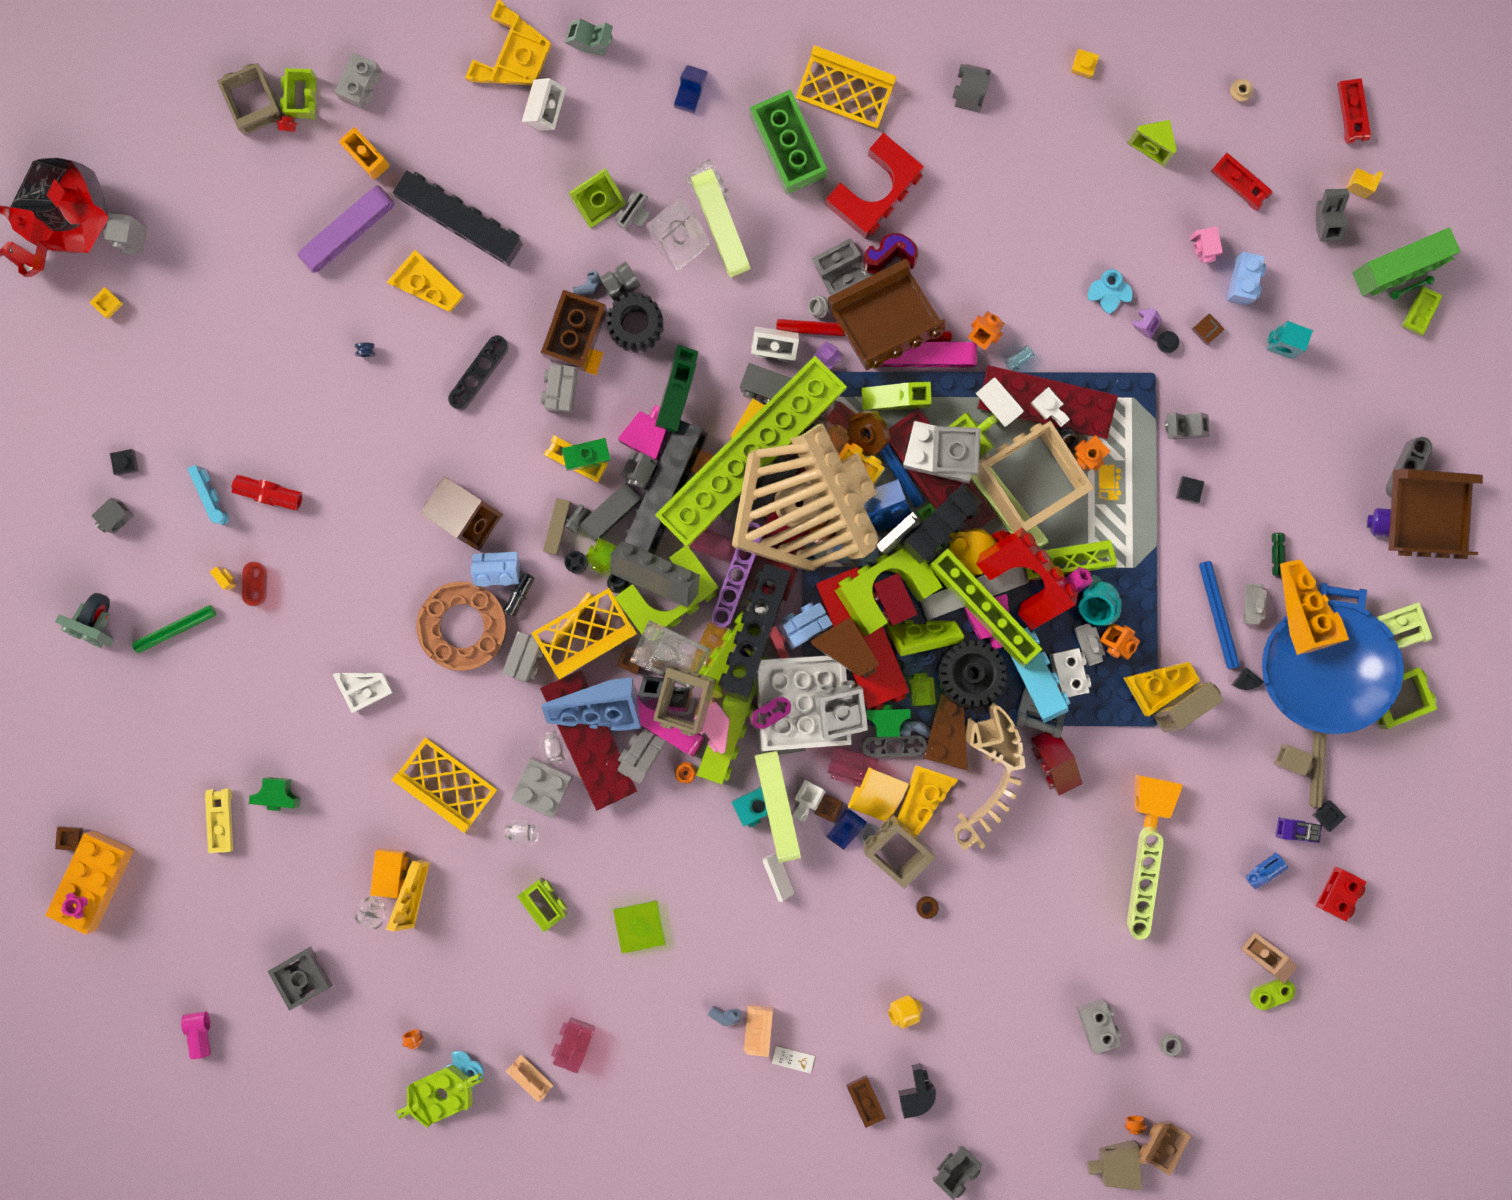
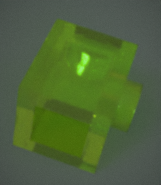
[586,538,617,574]
[909,673,936,706]

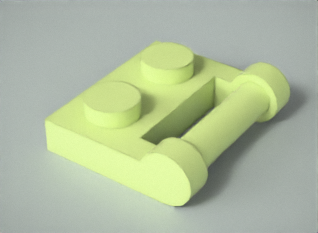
[1376,602,1432,649]

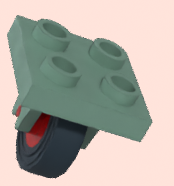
[55,593,114,648]

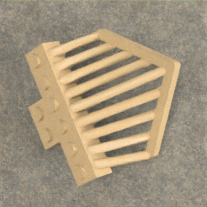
[732,423,880,571]

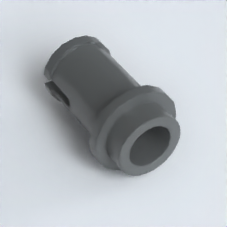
[564,504,591,533]

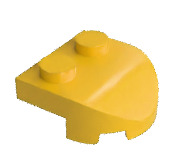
[949,528,997,576]

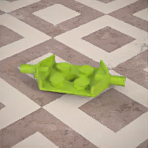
[396,1065,484,1128]

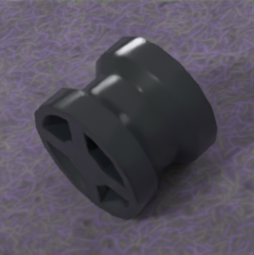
[564,551,588,574]

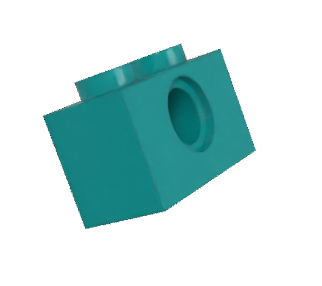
[1267,321,1313,359]
[731,787,768,828]

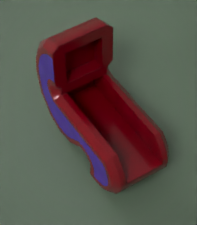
[863,233,918,274]

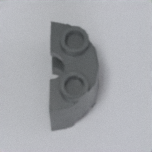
[952,64,991,113]
[621,451,658,489]
[933,1146,983,1200]

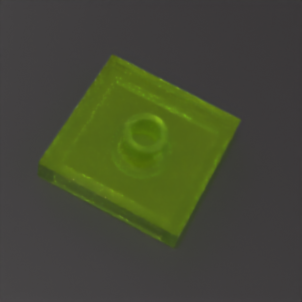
[613,900,666,954]

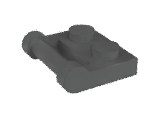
[1016,688,1065,738]

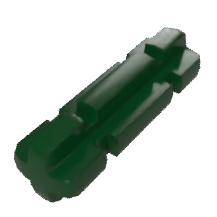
[1272,532,1286,576]

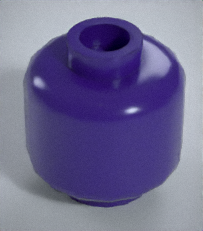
[1366,508,1391,538]

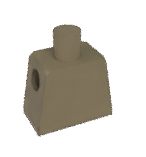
[1087,1140,1142,1190]

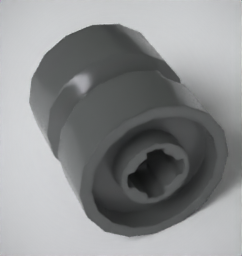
[599,261,640,302]

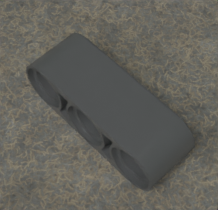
[1385,437,1432,498]
[580,482,642,542]

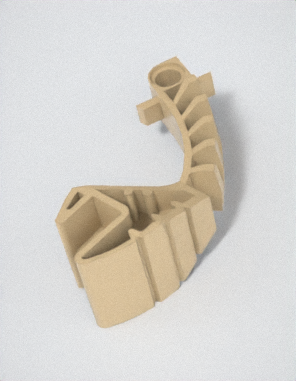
[954,701,1026,851]

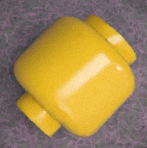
[888,995,923,1029]

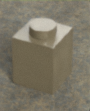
[1274,744,1314,776]

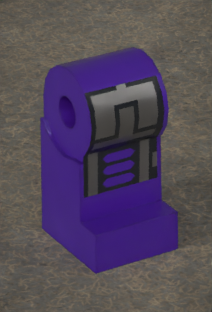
[1276,817,1322,843]

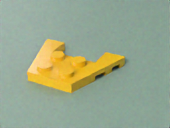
[465,0,552,86]

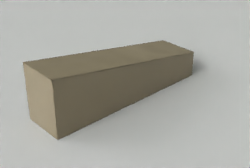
[543,498,571,556]

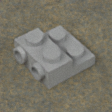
[814,680,868,740]

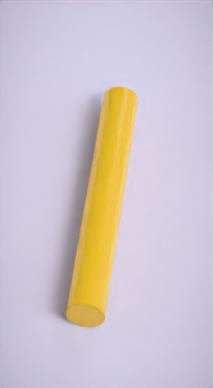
[549,592,594,650]

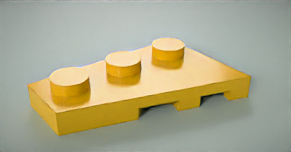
[386,250,465,312]

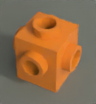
[968,311,1005,350]
[1073,435,1111,472]
[1100,623,1140,660]

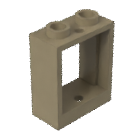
[217,63,283,135]
[653,666,716,736]
[1152,681,1224,733]
[863,816,936,889]

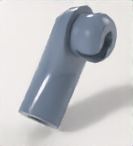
[573,271,601,297]
[900,720,931,738]
[707,1006,742,1026]

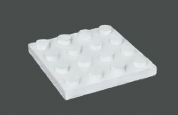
[756,656,852,751]

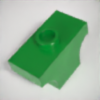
[561,438,611,471]
[865,705,911,737]
[249,777,300,811]

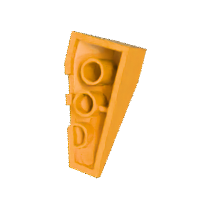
[1280,559,1349,655]

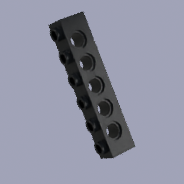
[718,563,791,702]

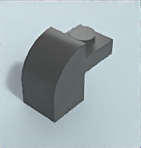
[1316,188,1350,241]
[1165,412,1210,439]

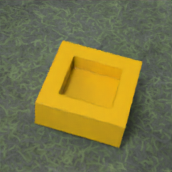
[1071,49,1099,79]
[89,287,123,319]
[210,566,236,590]

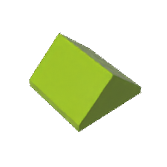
[1127,120,1177,167]
[569,168,626,228]

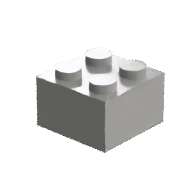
[511,757,574,818]

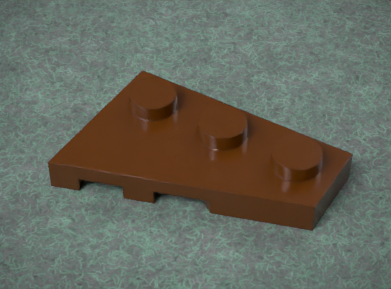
[924,694,968,770]

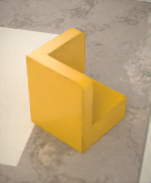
[1346,168,1383,199]

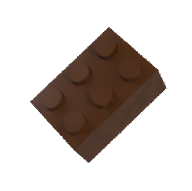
[541,290,607,372]

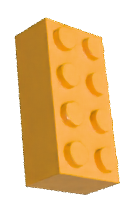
[45,831,135,935]

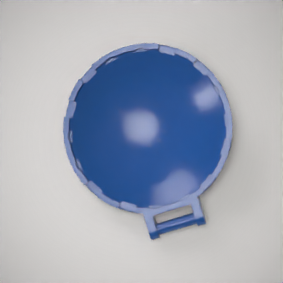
[1262,582,1404,734]

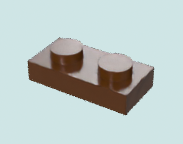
[846,1075,886,1128]

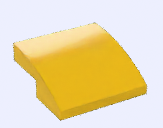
[848,768,909,821]

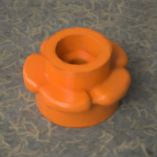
[674,762,697,784]
[402,1029,424,1050]
[1124,1115,1147,1135]

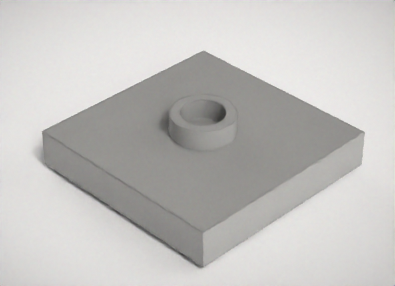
[932,426,981,475]

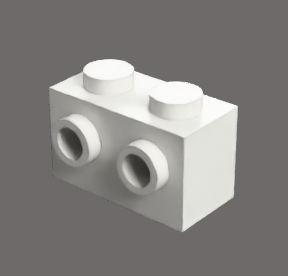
[522,78,566,131]
[751,326,799,362]
[1049,648,1091,697]

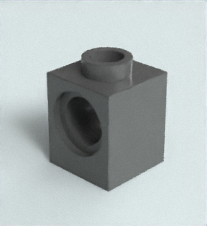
[92,497,134,534]

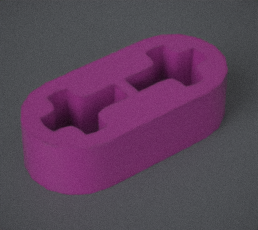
[750,697,791,729]

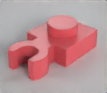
[770,626,789,659]

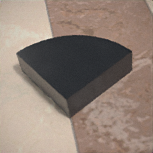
[1231,668,1264,690]

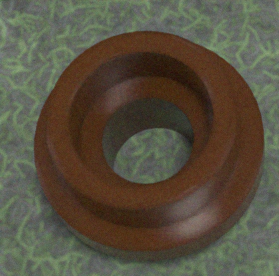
[916,896,939,919]

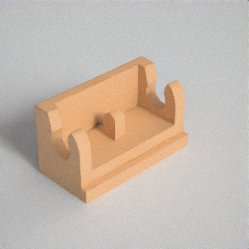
[744,1005,773,1057]

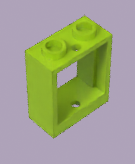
[1377,667,1437,729]

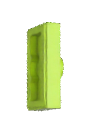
[1401,286,1443,336]

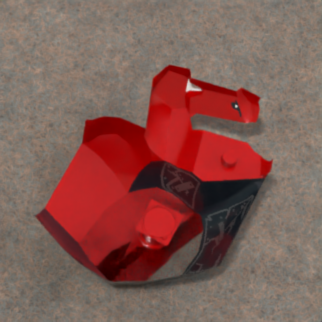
[0,158,109,277]

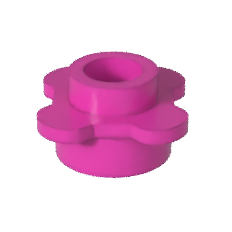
[61,893,88,919]

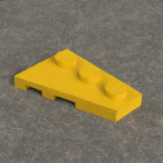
[1124,662,1200,716]
[898,765,959,836]
[386,860,430,932]

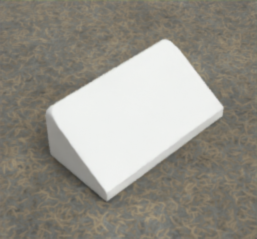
[976,377,1024,427]
[763,853,794,902]

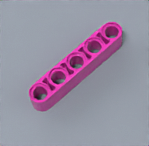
[880,342,977,368]
[637,695,705,757]

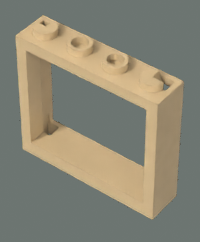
[977,421,1094,532]

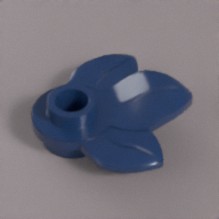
[892,647,937,676]

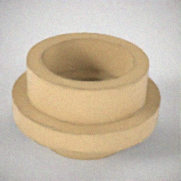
[1230,79,1253,102]

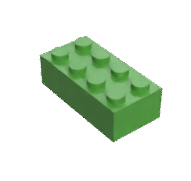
[750,89,827,195]
[1352,227,1461,297]

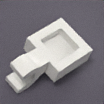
[1031,387,1070,427]
[793,780,826,822]

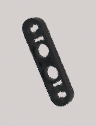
[448,335,509,410]

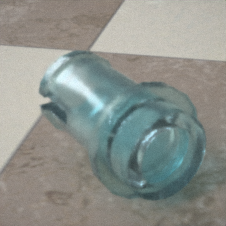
[1005,345,1035,371]

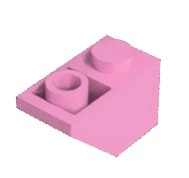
[694,701,730,754]

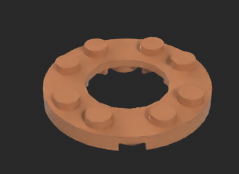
[416,581,507,671]

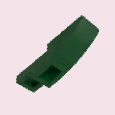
[655,345,699,433]

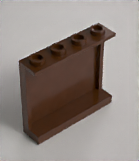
[828,259,946,371]
[1388,469,1483,559]

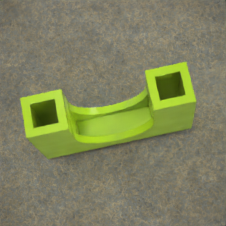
[835,542,942,637]
[615,546,719,642]

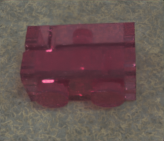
[689,529,736,563]
[827,746,878,787]
[551,1017,595,1073]

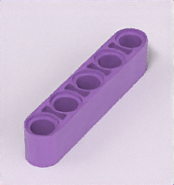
[298,185,395,273]
[712,522,762,627]

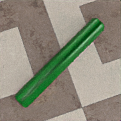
[132,605,216,653]

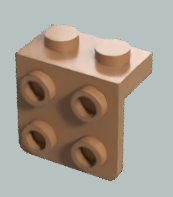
[1138,1121,1192,1176]

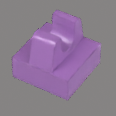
[1132,308,1162,339]
[811,341,843,370]

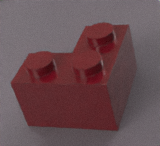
[872,573,917,626]
[1030,732,1083,796]

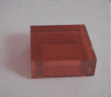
[826,401,856,433]

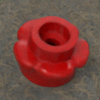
[275,116,298,132]

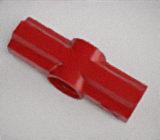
[231,475,303,511]

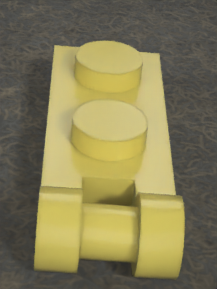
[205,788,233,853]

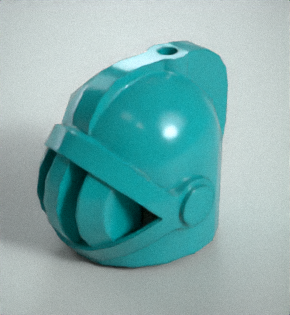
[1079,575,1122,626]

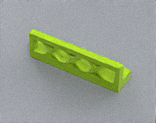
[1024,540,1117,581]

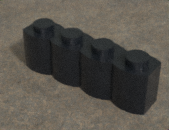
[901,483,982,564]

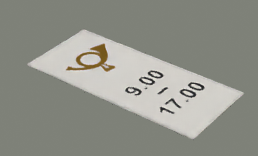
[772,1046,815,1074]

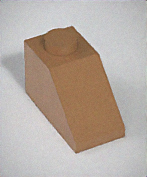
[1241,932,1298,984]

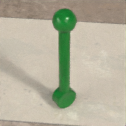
[1390,276,1435,300]

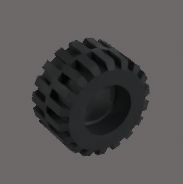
[607,292,664,353]

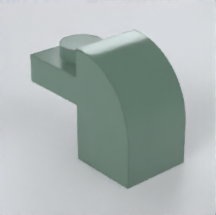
[565,18,613,55]

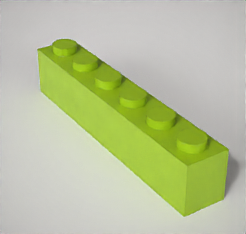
[930,549,1042,668]
[696,649,768,785]

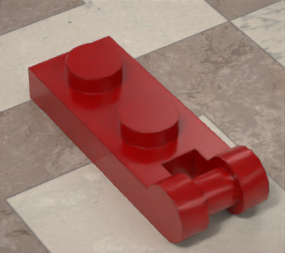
[1337,78,1371,144]
[1211,152,1273,210]

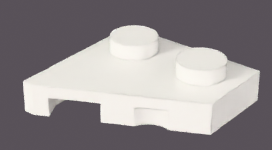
[333,673,394,713]

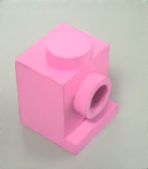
[1190,227,1223,264]

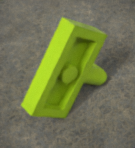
[949,411,999,459]

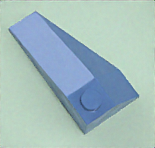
[542,677,641,731]

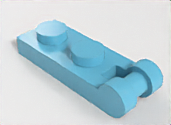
[187,465,229,525]

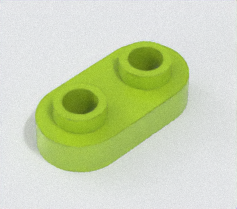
[1250,979,1296,1010]

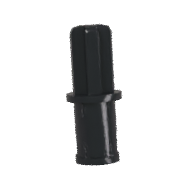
[503,573,535,616]

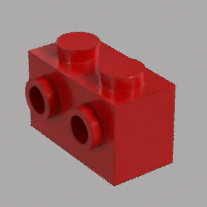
[1315,867,1367,922]

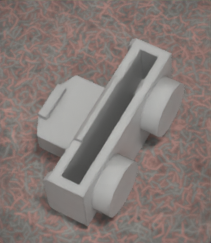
[615,190,649,231]
[1243,583,1267,625]
[1074,623,1105,666]

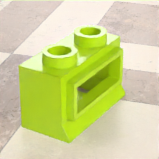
[280,68,317,120]
[517,878,568,933]

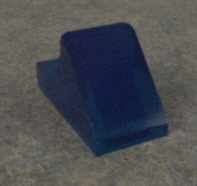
[674,65,708,114]
[826,809,867,850]

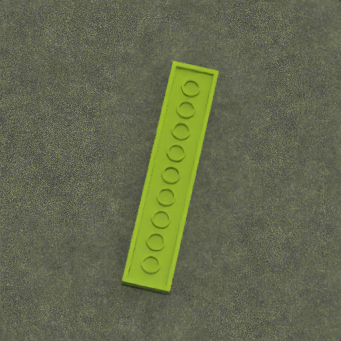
[655,356,847,548]

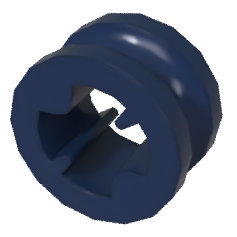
[354,342,375,357]

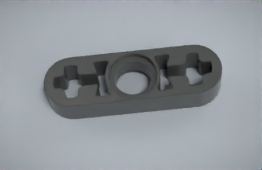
[861,735,927,757]

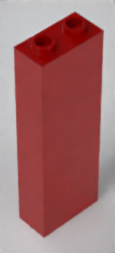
[816,567,910,710]

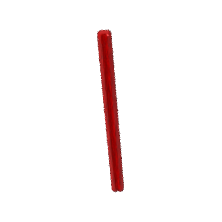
[776,319,952,342]

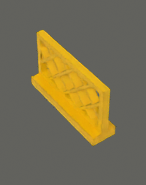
[795,45,897,129]
[531,588,637,680]
[391,737,497,834]

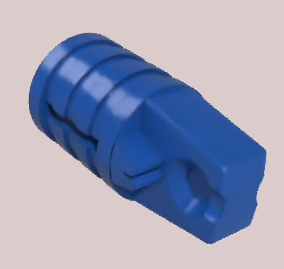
[1245,852,1288,889]

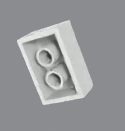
[904,421,981,484]

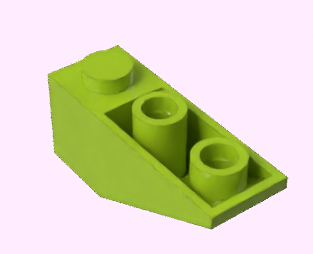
[861,382,931,411]

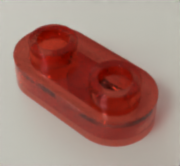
[242,562,267,606]

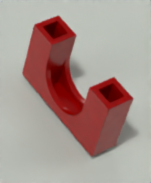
[825,132,924,239]
[976,527,1078,630]

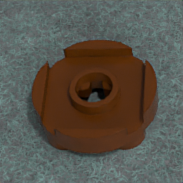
[846,410,891,456]

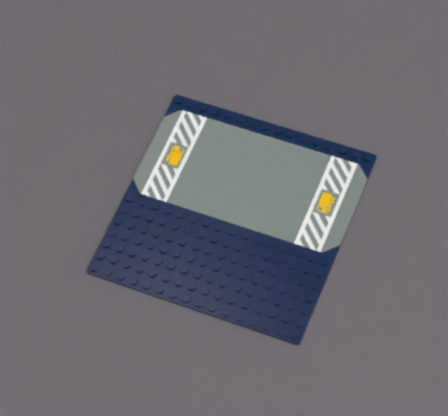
[802,372,1158,727]

